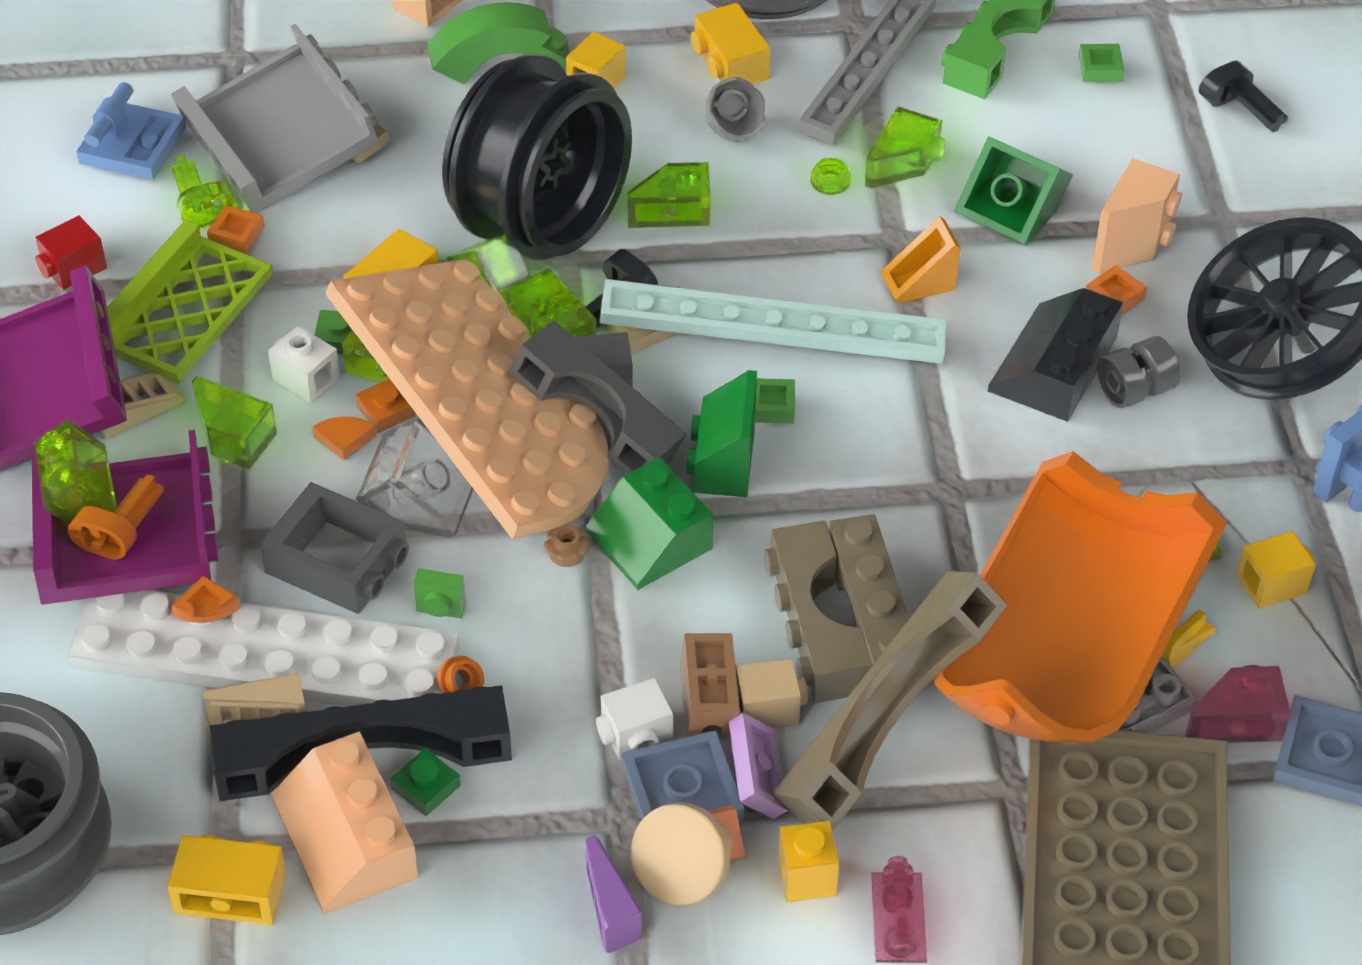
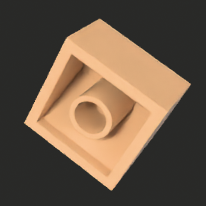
[1092,158,1182,273]

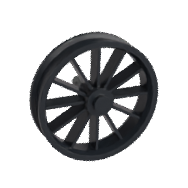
[1187,217,1362,400]

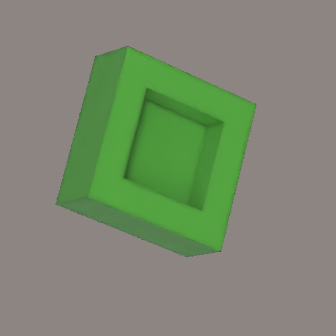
[1079,44,1124,82]
[314,310,360,355]
[755,378,795,424]
[413,568,466,619]

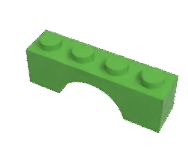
[941,0,1055,100]

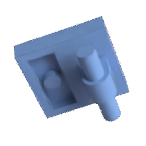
[76,82,186,180]
[1312,405,1362,512]

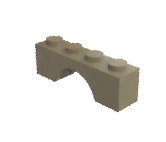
[829,514,909,665]
[764,521,873,703]

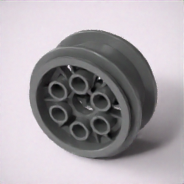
[0,692,112,935]

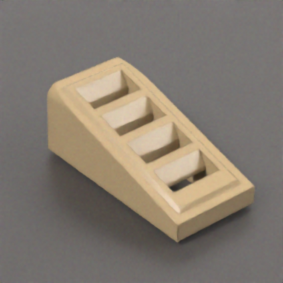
[100,373,185,440]
[202,673,306,727]

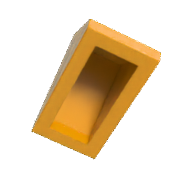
[880,216,961,303]

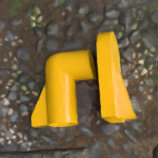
[1162,610,1215,667]

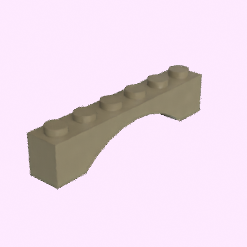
[773,571,1008,831]

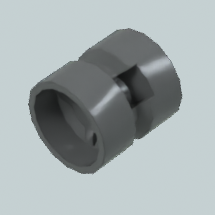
[1097,336,1180,408]

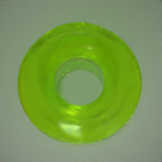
[810,158,851,195]

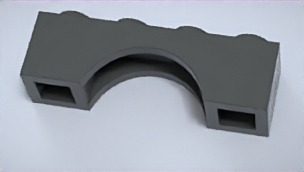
[509,320,687,474]

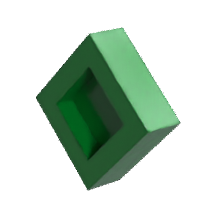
[390,748,461,816]

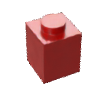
[35,215,107,290]

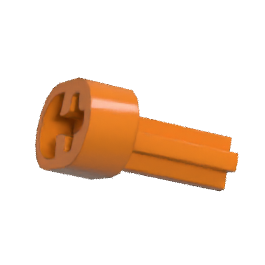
[67,474,164,560]

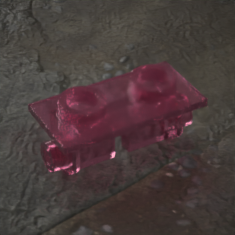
[871,856,927,963]

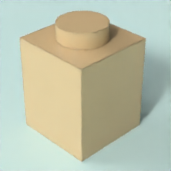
[735,658,808,728]

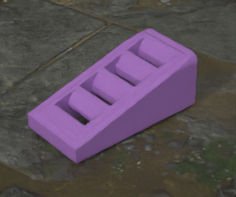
[585,835,642,953]

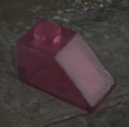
[1185,665,1290,743]

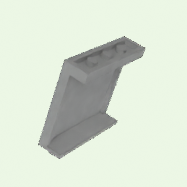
[171,24,379,213]

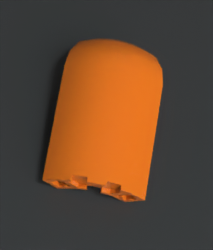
[934,451,1227,744]

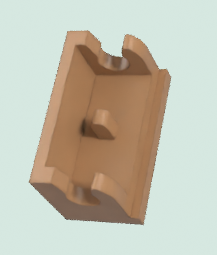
[680,633,740,739]

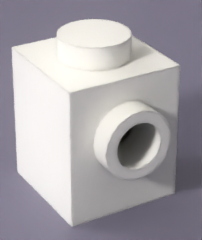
[268,326,340,403]
[596,678,673,761]

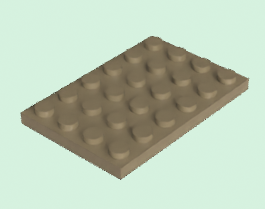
[1021,731,1231,965]

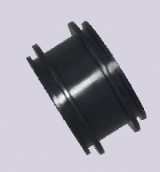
[442,54,632,260]

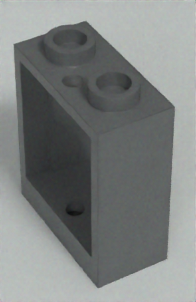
[260,482,409,614]

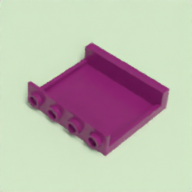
[0,265,127,470]
[31,430,218,605]

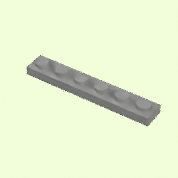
[798,0,936,145]

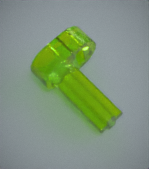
[171,155,238,228]

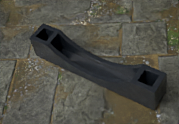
[210,685,512,801]

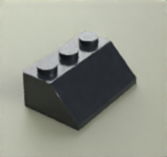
[987,288,1123,422]

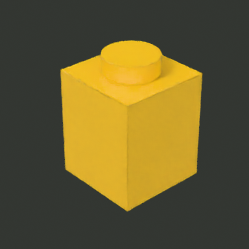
[566,31,626,88]
[1236,531,1316,609]
[778,821,839,902]

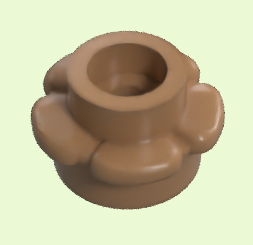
[544,525,589,567]

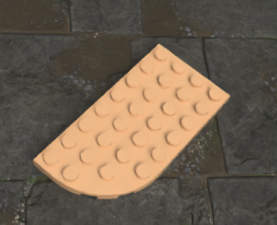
[326,258,609,539]

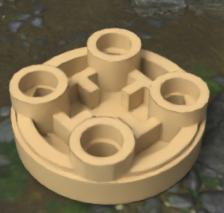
[631,802,733,906]

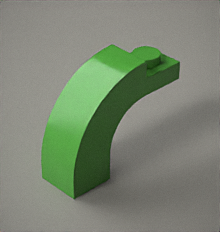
[427,2,570,84]

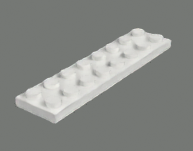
[67,590,460,707]

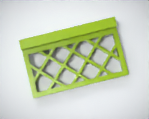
[107,220,273,384]

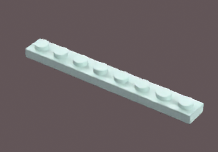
[600,279,946,364]

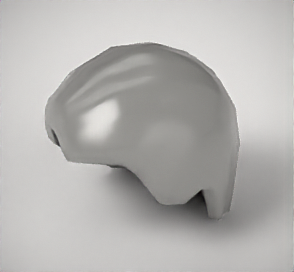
[706,77,766,142]

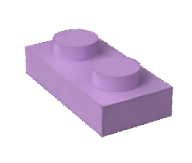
[729,712,788,819]

